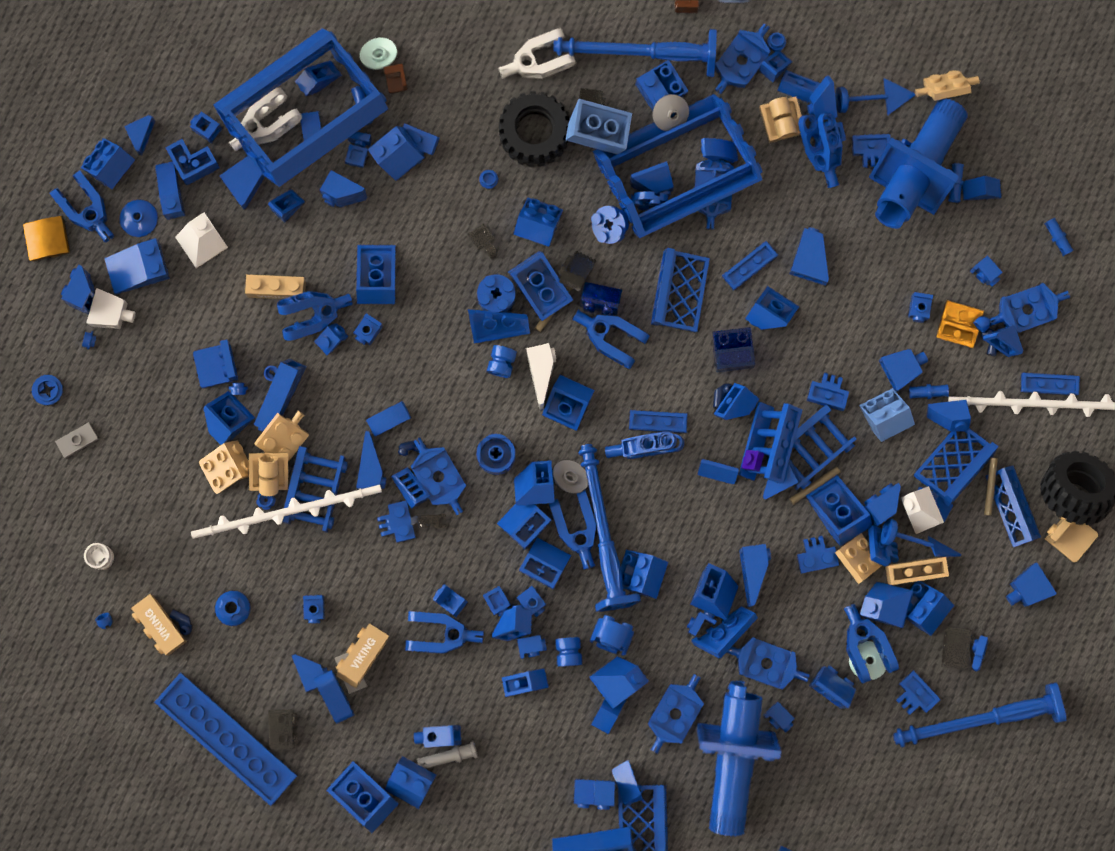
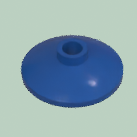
[120,200,158,237]

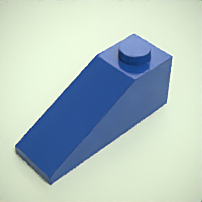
[155,162,185,220]
[356,431,386,490]

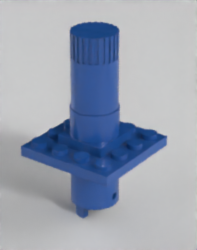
[868,99,968,229]
[697,681,781,836]

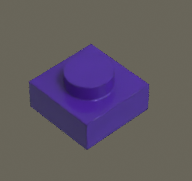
[741,450,764,472]

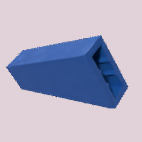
[254,359,307,432]

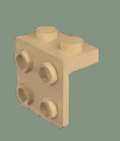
[199,440,249,494]
[1045,517,1098,562]

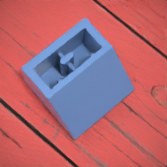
[859,388,915,442]

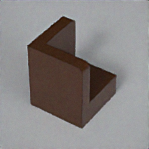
[675,0,698,13]
[384,64,407,93]

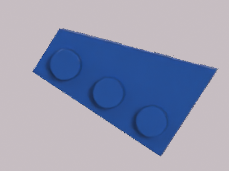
[468,309,530,343]
[691,607,758,659]

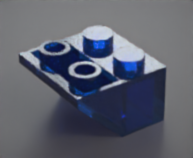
[580,282,622,316]
[712,327,756,373]

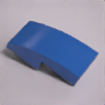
[301,111,321,141]
[701,138,738,163]
[366,401,411,437]

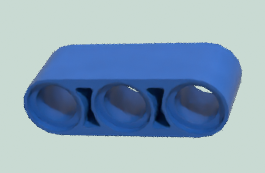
[314,670,354,724]

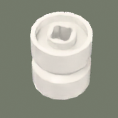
[84,543,114,570]

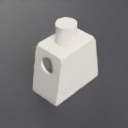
[86,288,135,329]

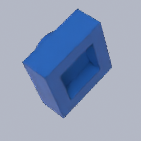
[345,144,368,168]

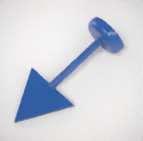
[835,78,916,115]
[880,518,962,557]

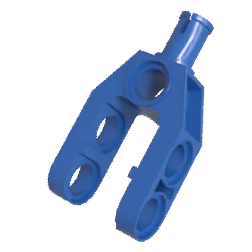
[798,113,843,188]
[50,170,114,243]
[277,291,353,341]
[572,309,650,369]
[605,431,684,459]
[549,490,596,570]
[844,604,899,684]
[405,611,484,654]

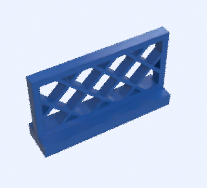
[651,248,710,332]
[914,428,999,507]
[618,785,668,851]

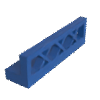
[985,466,1041,547]

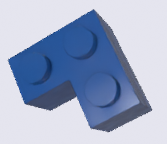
[166,139,220,186]
[574,779,615,810]

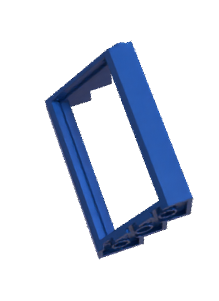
[213,28,388,187]
[593,94,763,238]

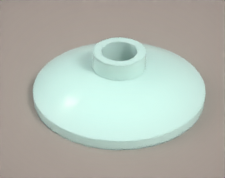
[360,38,397,70]
[849,641,886,680]

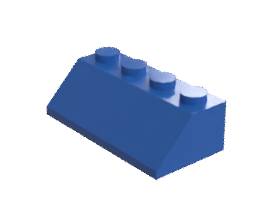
[552,827,635,851]

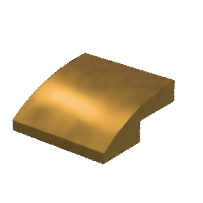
[23,216,70,262]
[936,300,984,348]

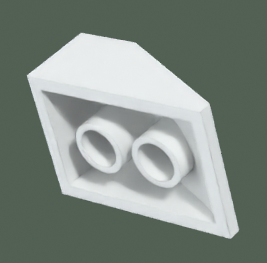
[526,343,556,410]

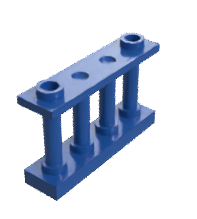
[738,402,802,484]
[767,404,856,490]
[282,446,348,533]

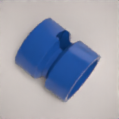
[486,345,517,378]
[555,637,582,667]

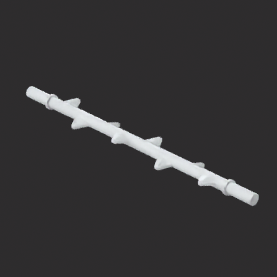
[948,391,1115,417]
[191,485,382,539]

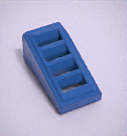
[391,467,430,509]

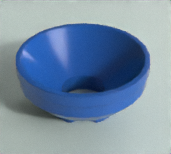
[215,591,251,626]

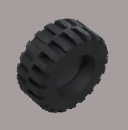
[499,91,569,167]
[1040,451,1115,525]

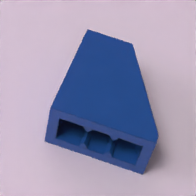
[220,156,265,210]
[790,227,829,286]

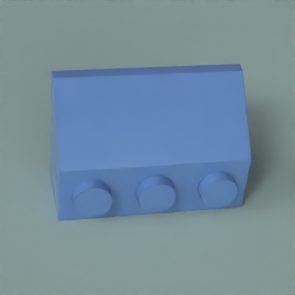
[566,99,632,154]

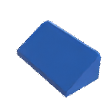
[778,70,820,103]
[698,459,739,484]
[612,760,643,806]

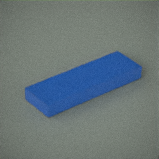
[722,241,778,291]
[1021,373,1080,396]
[629,410,687,433]

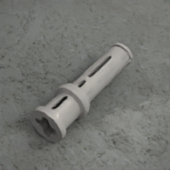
[417,741,478,769]

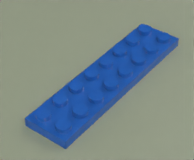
[154,673,297,806]

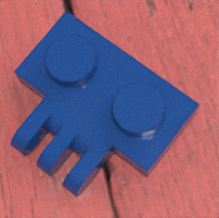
[403,123,440,164]
[852,134,891,167]
[807,373,849,411]
[377,501,416,543]
[868,525,899,567]
[797,536,839,574]
[972,635,989,671]
[896,671,941,715]

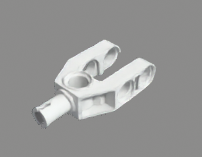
[499,28,576,79]
[229,88,302,152]

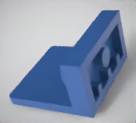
[193,339,239,388]

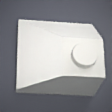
[175,213,228,269]
[901,486,944,534]

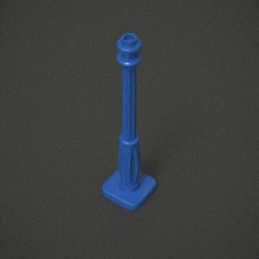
[553,29,717,77]
[578,444,641,612]
[893,683,1067,747]

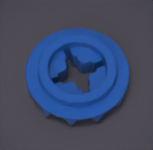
[32,375,63,406]

